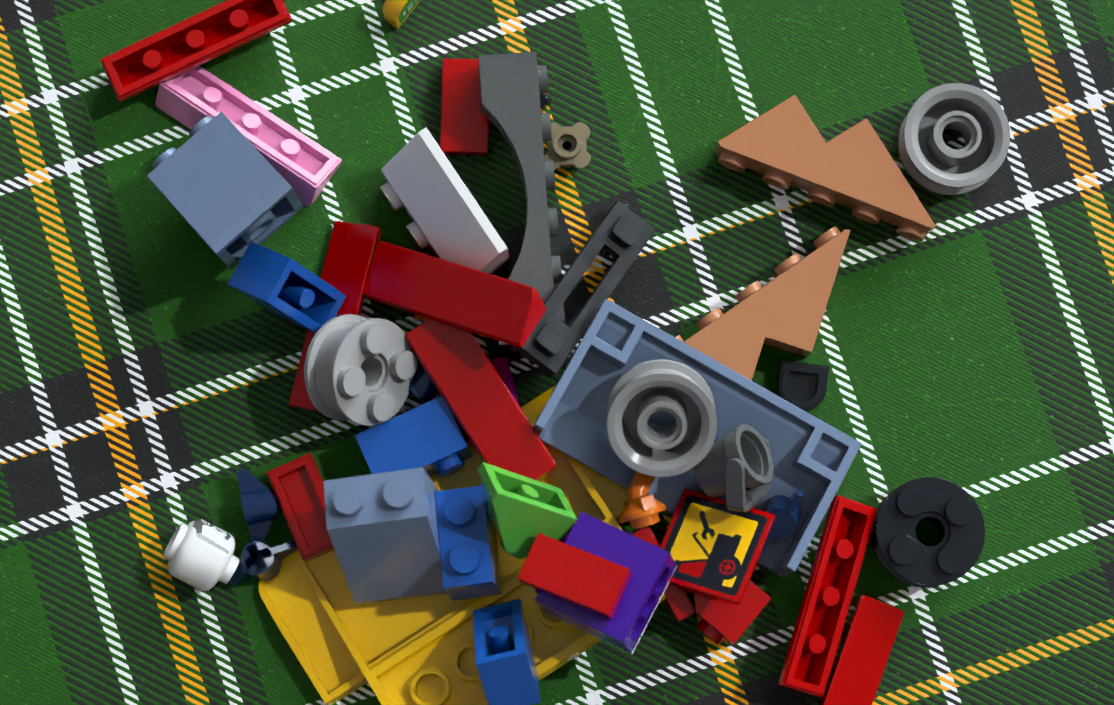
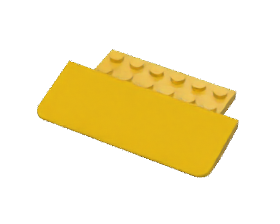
[259,385,666,705]

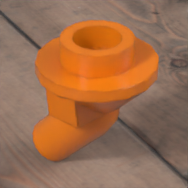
[618,471,667,530]

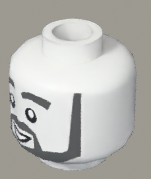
[163,519,240,591]

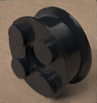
[871,477,985,588]

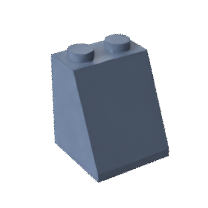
[147,112,304,270]
[323,467,447,605]

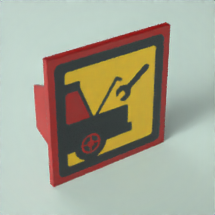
[660,489,776,605]

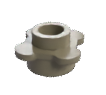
[544,122,591,170]

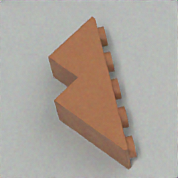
[715,95,936,241]
[675,226,850,381]

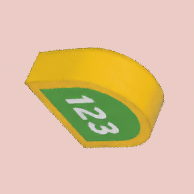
[382,0,421,29]

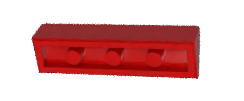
[100,0,293,102]
[289,221,382,413]
[363,241,547,348]
[405,319,556,482]
[778,495,878,698]
[819,594,905,705]

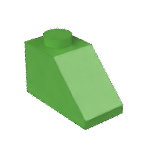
[477,462,577,559]

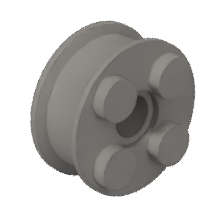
[898,83,1010,195]
[304,314,417,426]
[607,359,717,477]

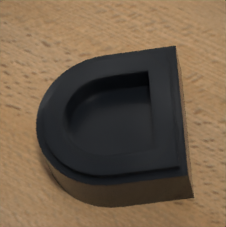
[777,360,829,412]

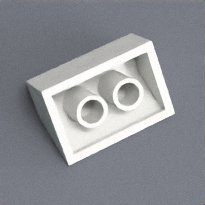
[380,128,510,275]

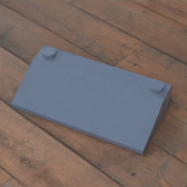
[533,299,862,577]

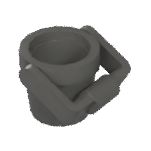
[693,424,774,512]

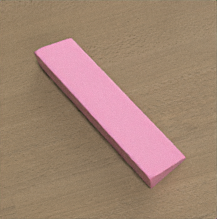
[155,65,342,207]

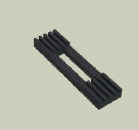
[511,200,656,379]

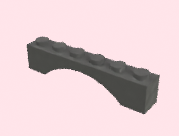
[478,52,565,348]

